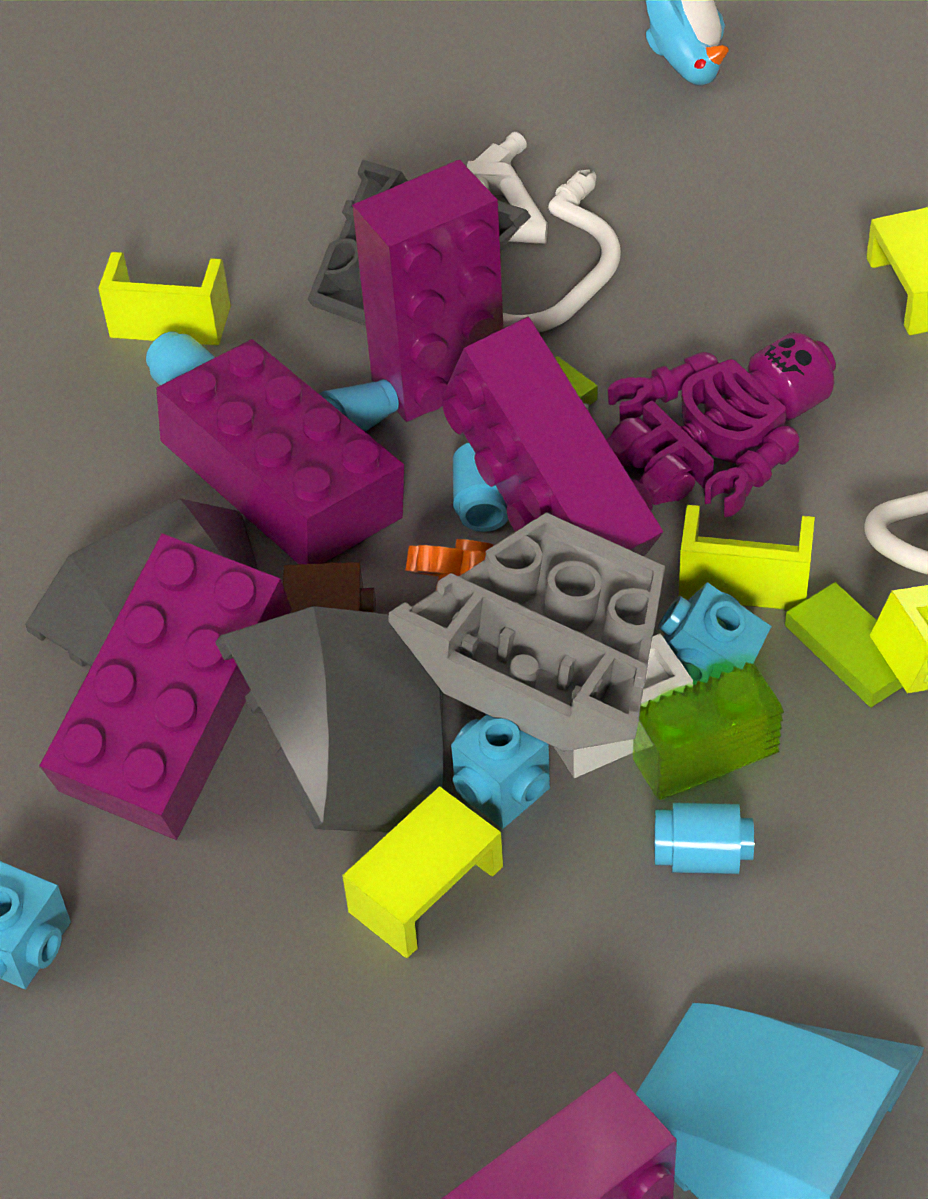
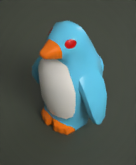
[646,0,728,86]

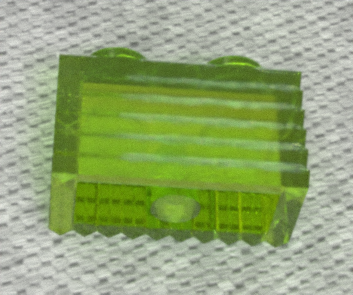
[633,662,784,800]

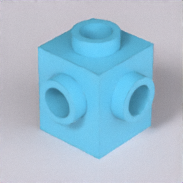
[658,582,772,700]
[451,715,550,829]
[0,861,71,990]

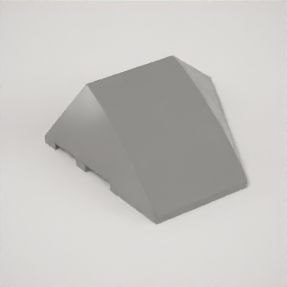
[388,512,665,751]

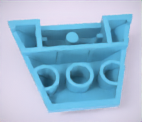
[636,1003,924,1199]

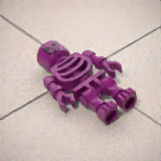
[606,332,836,518]

